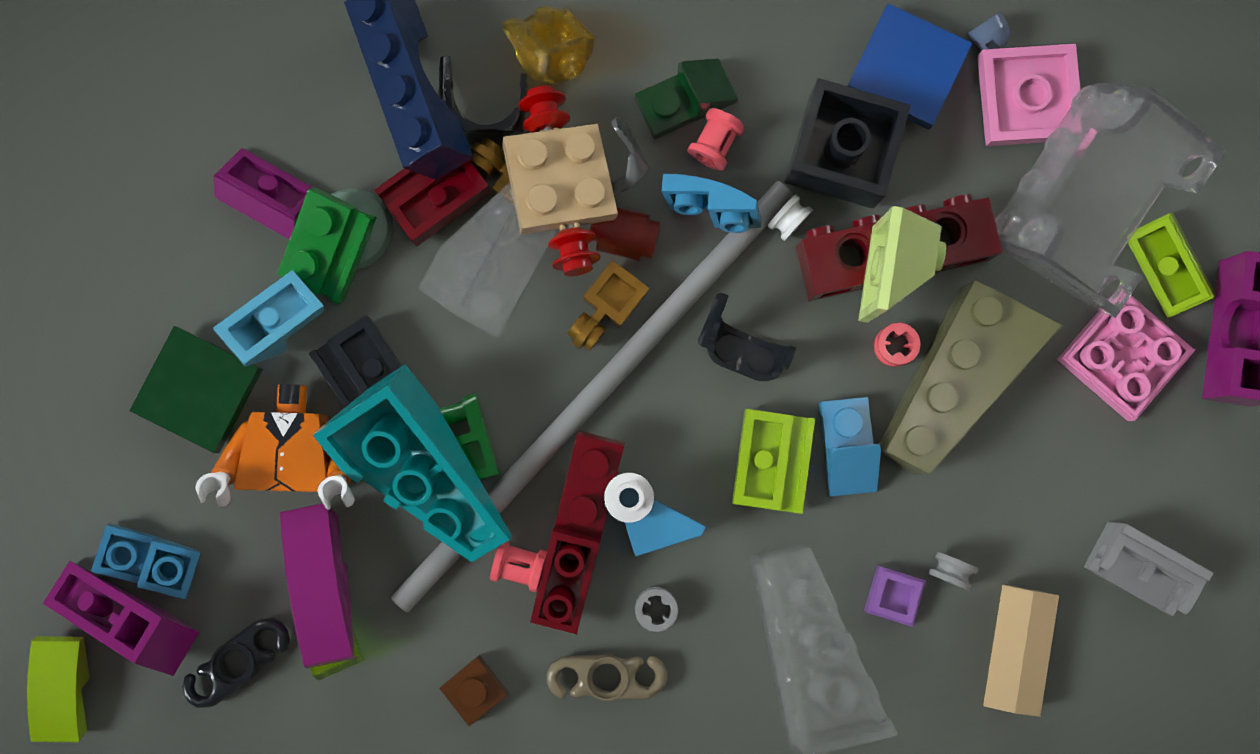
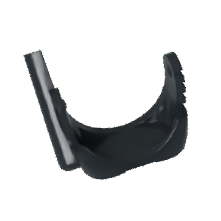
[438,56,529,132]
[698,293,796,382]

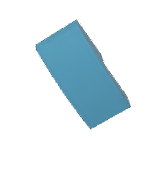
[662,174,762,233]
[91,523,201,599]

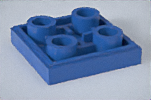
[848,4,972,130]

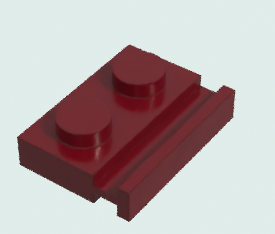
[375,160,492,247]

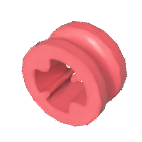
[873,322,921,367]

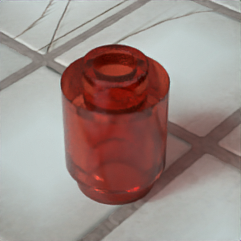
[590,207,660,261]

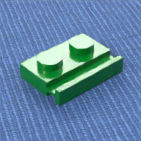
[277,187,377,304]

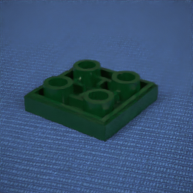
[129,326,263,454]

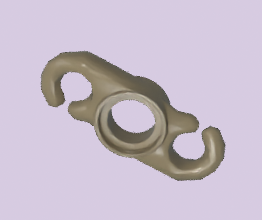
[547,653,667,701]

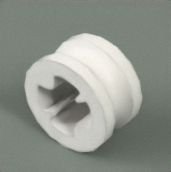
[767,194,813,241]

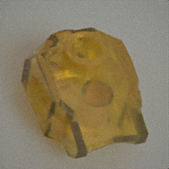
[503,5,595,84]

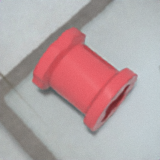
[687,108,745,171]
[490,541,547,593]

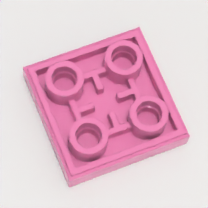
[1057,288,1195,422]

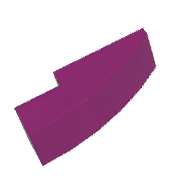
[280,503,355,668]

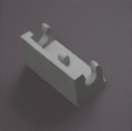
[1084,522,1214,616]

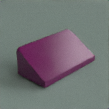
[213,148,313,240]

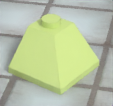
[858,206,946,323]

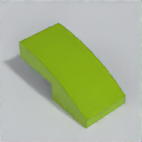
[27,636,90,742]

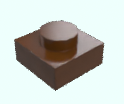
[439,655,509,727]

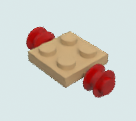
[502,85,618,277]

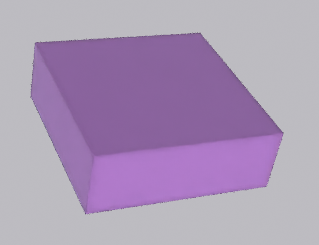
[864,565,926,627]

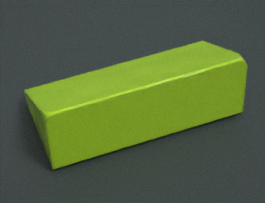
[1124,212,1215,318]

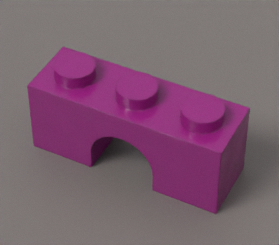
[1202,251,1260,407]

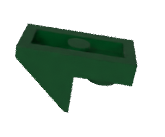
[635,58,738,140]

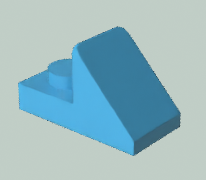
[818,397,881,496]

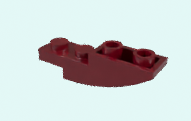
[530,431,625,635]

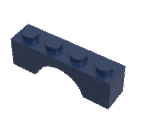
[344,0,474,180]

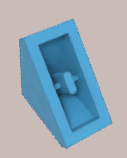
[619,488,706,556]

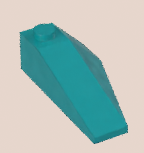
[313,364,512,562]

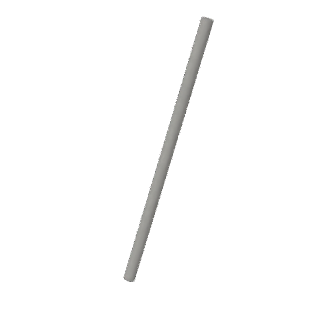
[391,181,794,613]

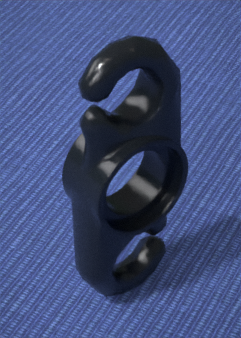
[182,618,290,708]

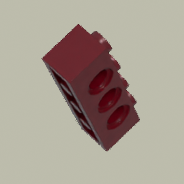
[796,194,1003,301]

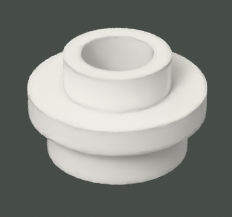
[604,473,654,523]

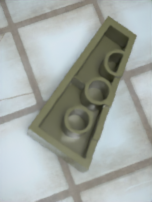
[879,279,1062,474]

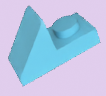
[213,270,324,367]

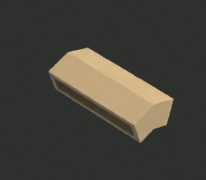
[983,584,1059,717]

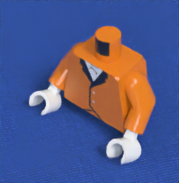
[195,384,354,510]

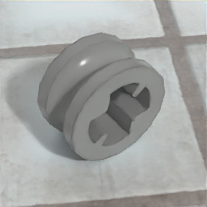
[929,552,979,591]
[635,586,678,632]

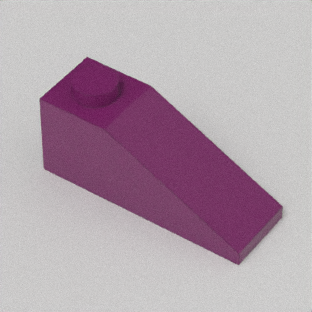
[42,561,200,676]

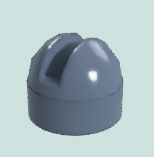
[967,11,1010,51]

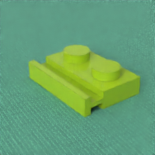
[732,409,815,514]

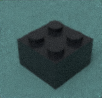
[784,78,911,209]

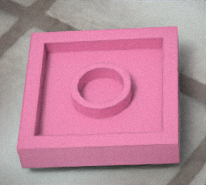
[977,44,1085,146]

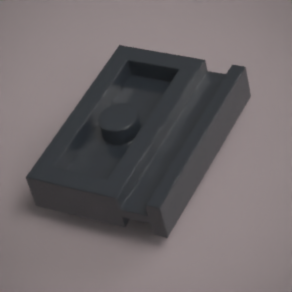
[308,315,402,408]

